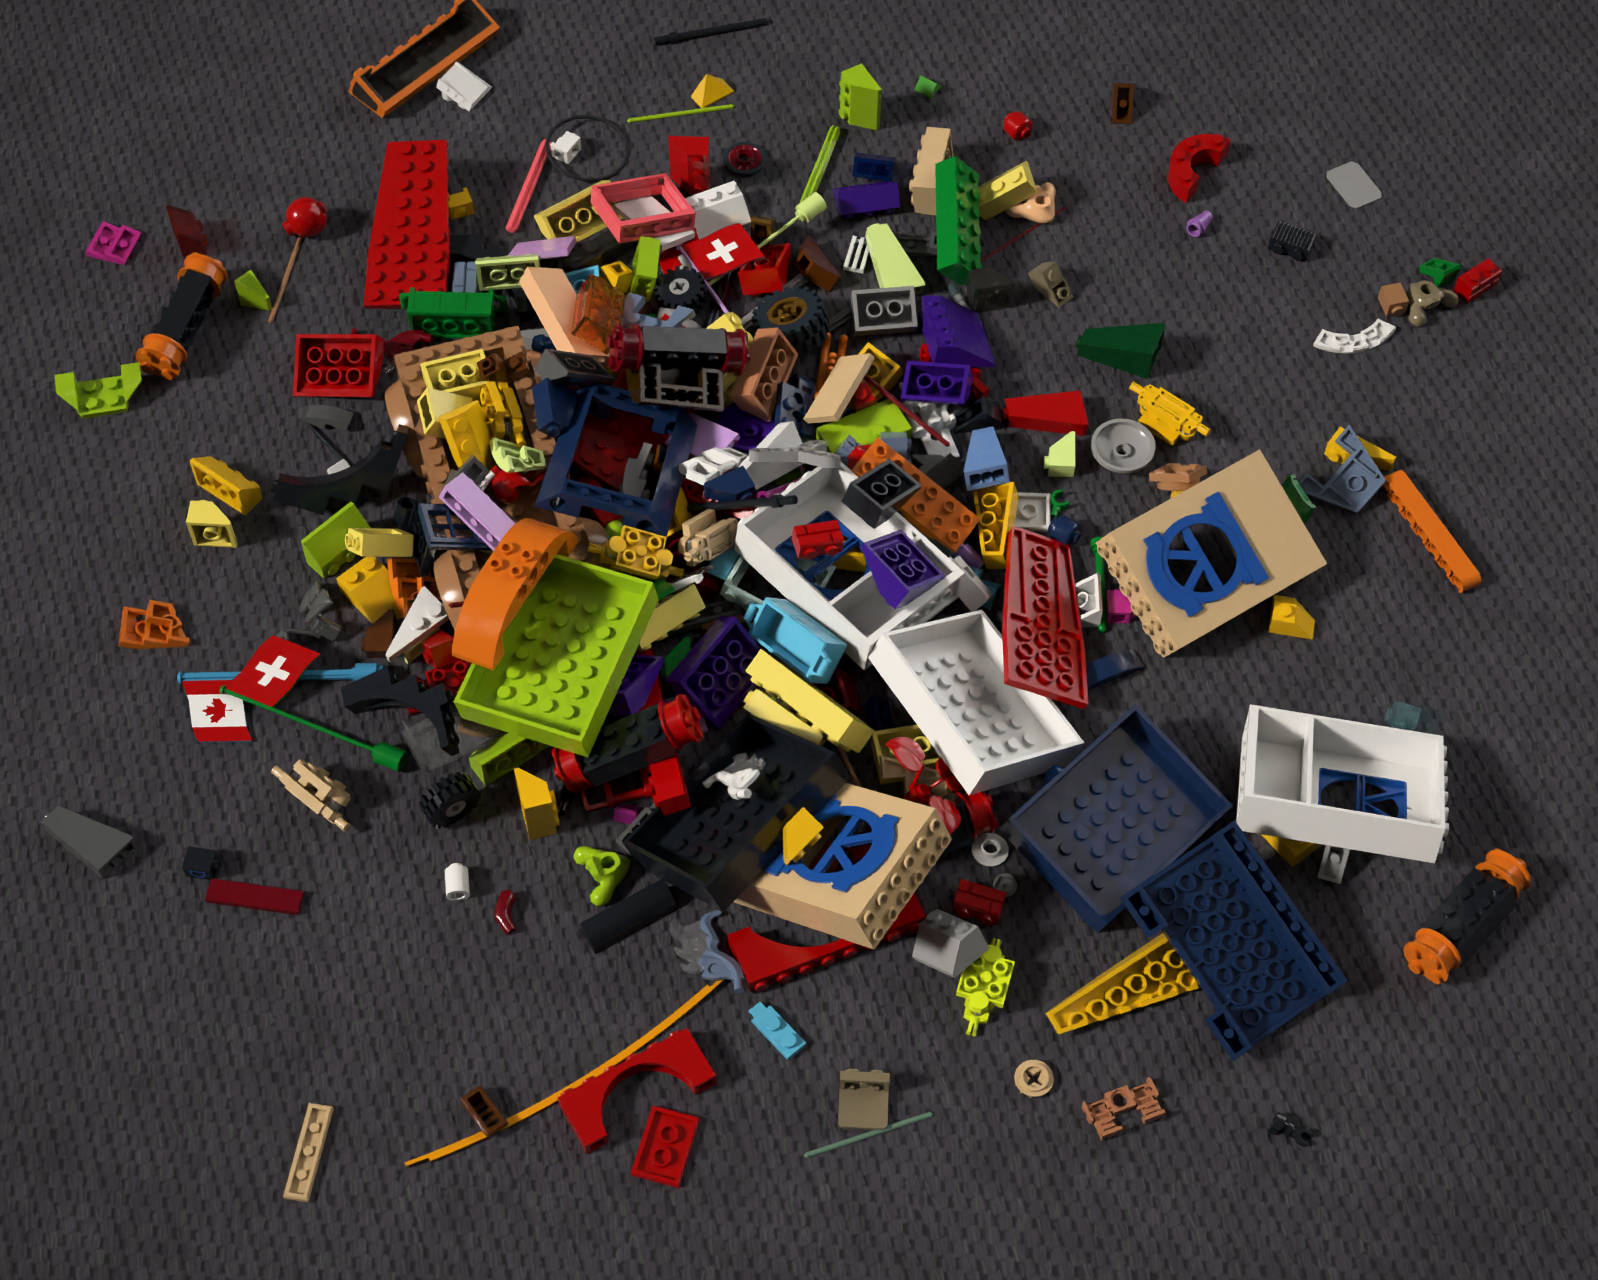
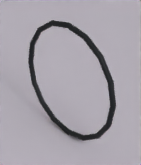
[545,115,630,182]

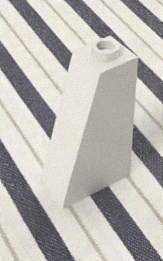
[737,421,804,490]

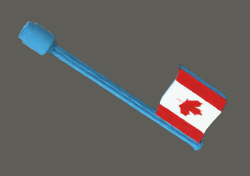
[177,663,384,743]

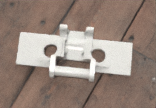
[899,383,960,461]

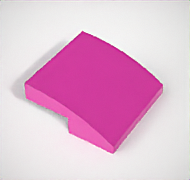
[86,221,142,265]

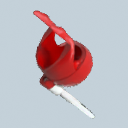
[476,465,547,504]

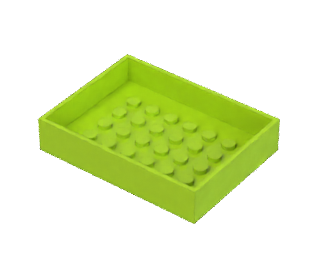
[454,554,659,757]

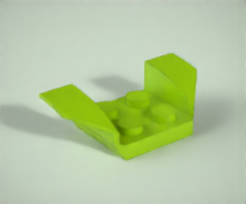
[54,362,142,419]

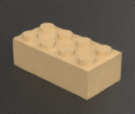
[909,127,953,216]

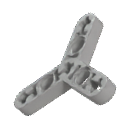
[749,440,841,468]

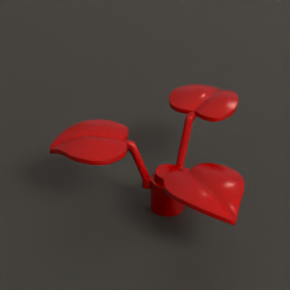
[885,737,964,835]

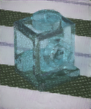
[1384,700,1422,731]

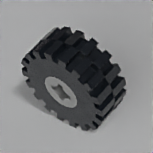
[654,266,708,315]
[419,772,481,828]

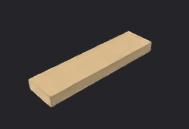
[283,1103,334,1203]

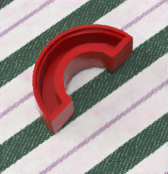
[1167,134,1231,203]

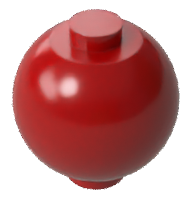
[282,197,327,238]

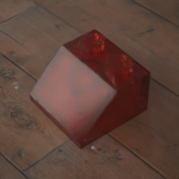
[166,205,209,260]

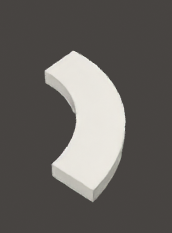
[1313,319,1396,353]

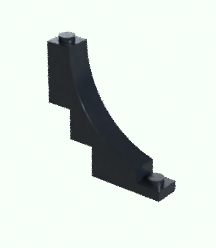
[270,424,408,515]

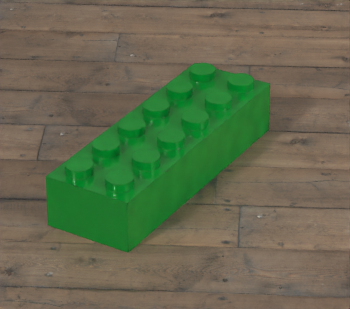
[935,156,982,285]

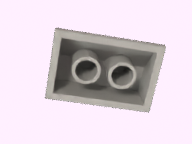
[912,909,989,978]

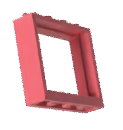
[591,173,696,243]

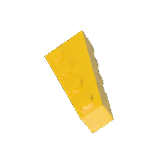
[973,482,1019,569]

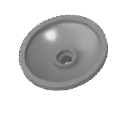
[1091,419,1156,473]

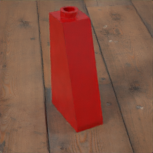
[1001,390,1088,436]

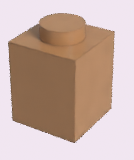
[1378,282,1409,317]

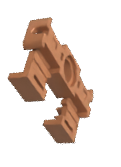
[1081,1077,1166,1141]

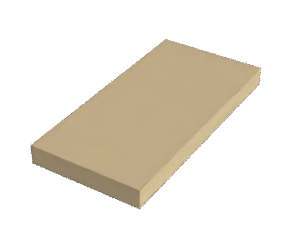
[803,353,875,424]

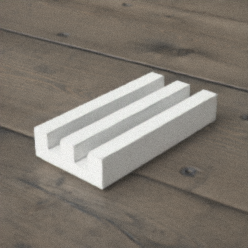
[843,236,870,274]

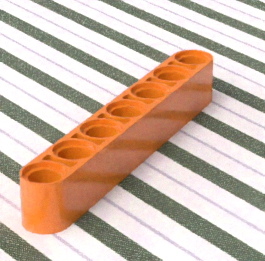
[1382,470,1482,593]

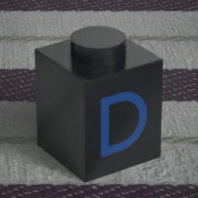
[182,846,222,880]

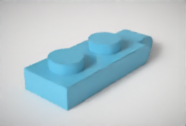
[748,1002,806,1060]

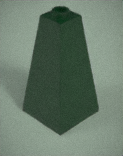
[1075,323,1166,379]

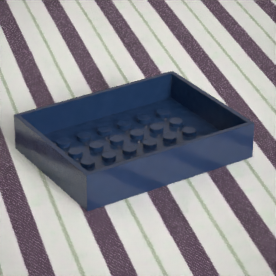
[999,704,1233,933]

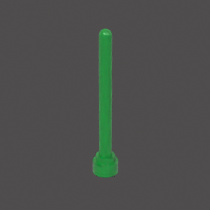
[1090,537,1107,633]

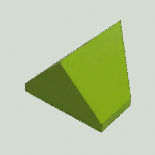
[234,270,272,310]

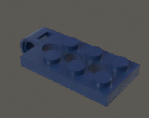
[774,374,816,444]

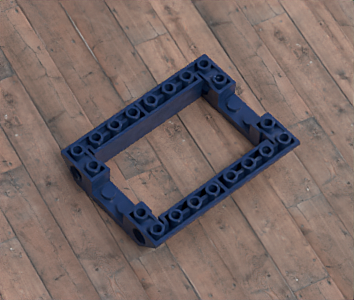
[535,382,697,537]

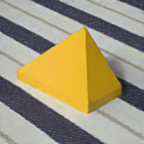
[691,74,734,108]

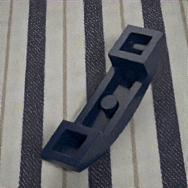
[1086,650,1145,690]

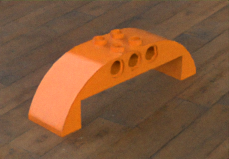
[452,518,579,671]

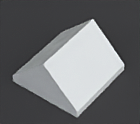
[1075,573,1102,627]

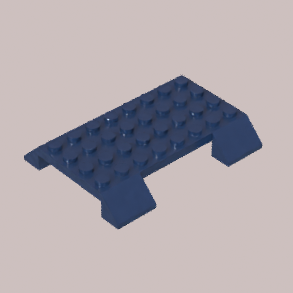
[1120,820,1347,1061]

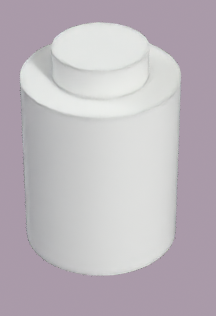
[445,863,470,901]

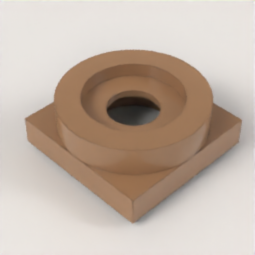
[1149,463,1207,491]

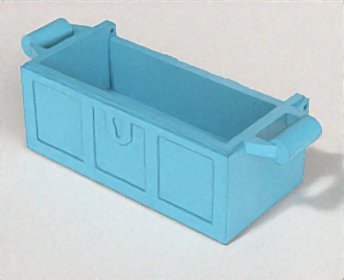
[743,597,847,684]

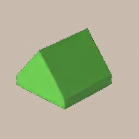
[915,75,941,99]

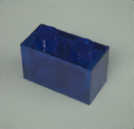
[852,153,896,182]

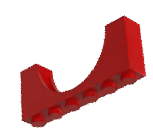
[557,1028,717,1154]

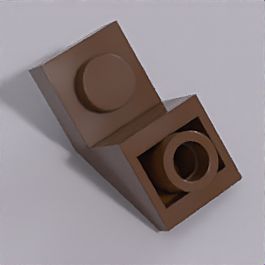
[477,351,531,381]

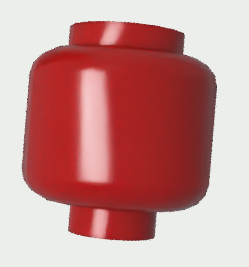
[1003,111,1033,141]

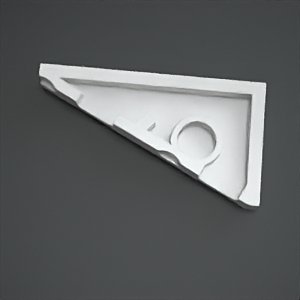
[385,586,449,662]

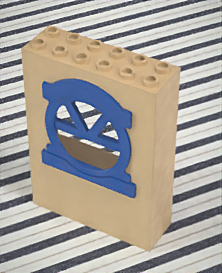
[1096,449,1327,658]
[734,783,952,949]

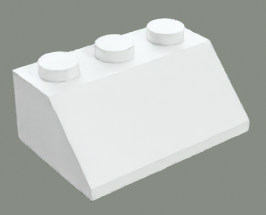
[685,181,751,239]

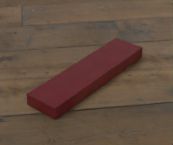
[205,878,304,915]

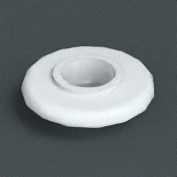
[972,833,1009,867]

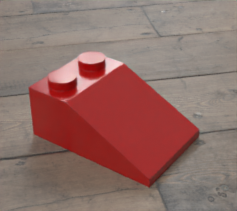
[738,243,791,296]

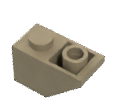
[1028,262,1074,308]

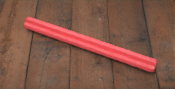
[506,139,551,233]

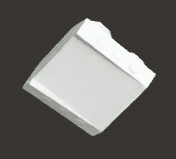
[436,61,492,111]

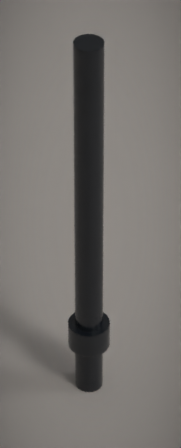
[654,18,767,45]
[687,494,798,513]

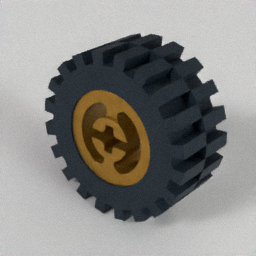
[752,286,830,357]

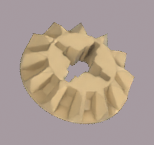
[1014,1060,1054,1098]

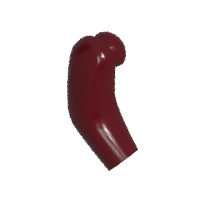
[495,890,517,935]

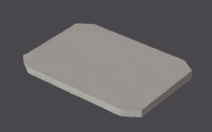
[1327,161,1381,209]

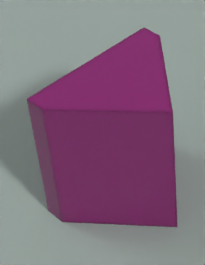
[614,803,641,824]

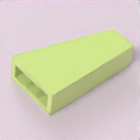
[865,223,925,294]

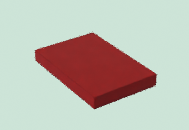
[631,1105,700,1189]

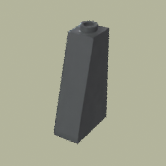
[41,806,137,879]

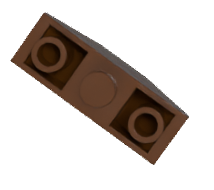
[794,236,842,292]

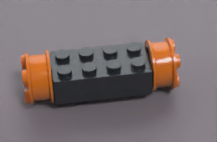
[136,252,228,380]
[1403,849,1531,984]

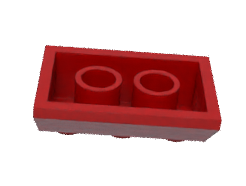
[668,136,710,195]

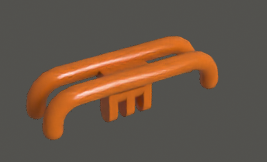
[814,332,848,399]

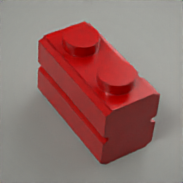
[1454,258,1502,303]
[792,520,844,560]
[952,879,1007,925]

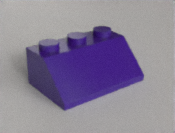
[832,181,900,218]
[901,360,973,405]

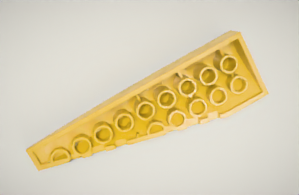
[1046,933,1200,1034]

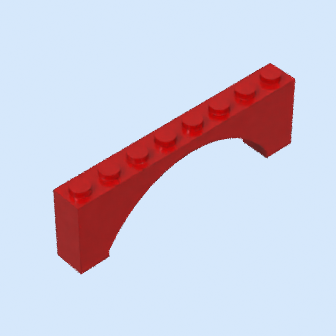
[728,892,926,992]

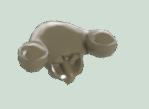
[1408,280,1459,326]

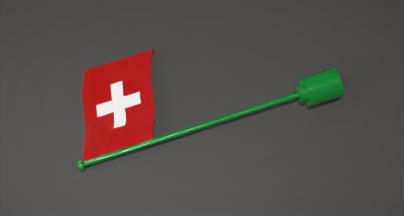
[219,635,409,772]

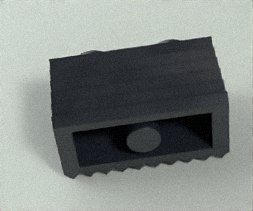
[1268,221,1317,262]

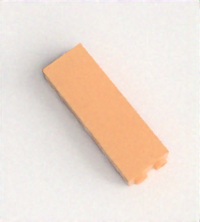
[519,267,609,367]

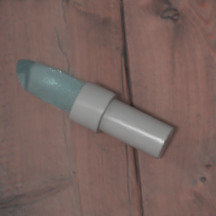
[948,284,971,310]

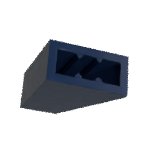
[532,378,578,438]

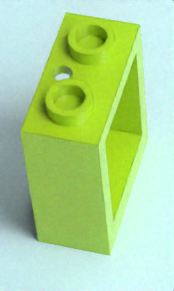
[629,236,660,302]

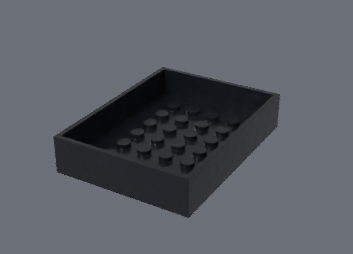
[622,713,851,912]

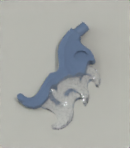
[670,910,745,993]

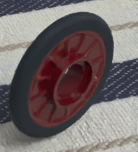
[723,142,766,176]

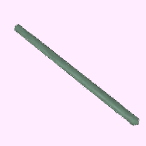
[804,1112,934,1158]

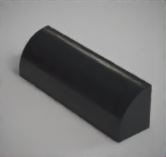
[580,879,677,954]

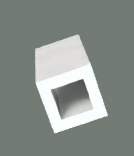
[949,556,994,612]

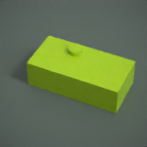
[816,399,912,453]

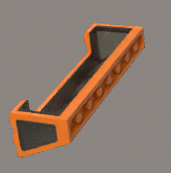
[348,0,500,118]

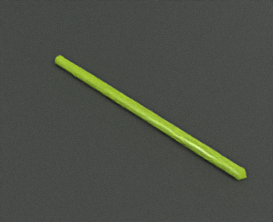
[627,104,734,123]

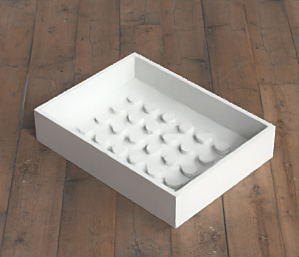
[868,609,1084,795]

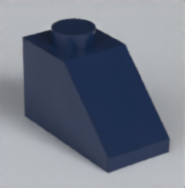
[704,466,756,501]

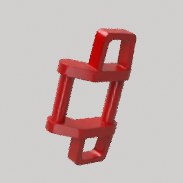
[580,767,656,812]

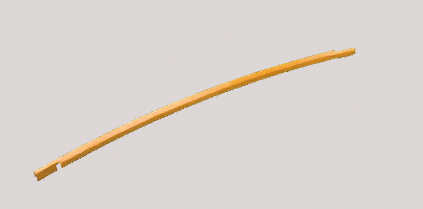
[405,979,725,1167]

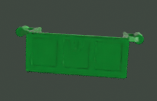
[399,287,508,339]

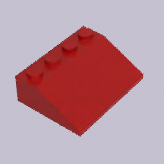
[293,334,385,398]

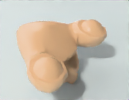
[1005,182,1056,223]

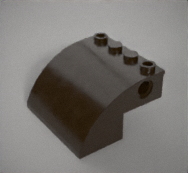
[625,361,724,412]

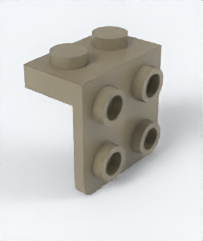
[838,1068,890,1130]

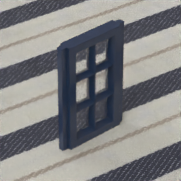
[418,503,493,551]

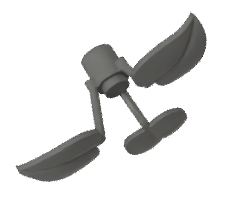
[276,580,341,641]

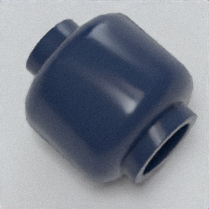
[1048,515,1082,546]

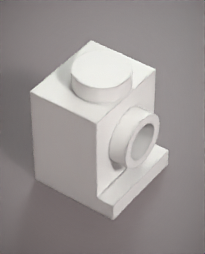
[550,131,581,164]

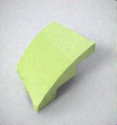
[489,437,546,473]

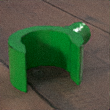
[1050,490,1070,518]

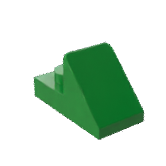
[1419,258,1461,288]

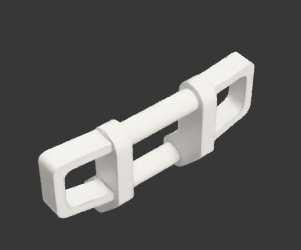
[679,447,748,485]

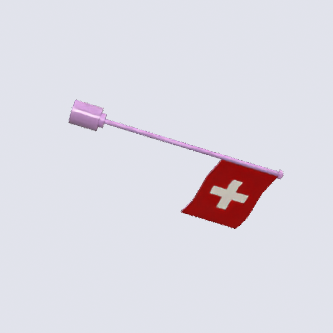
[676,223,765,314]

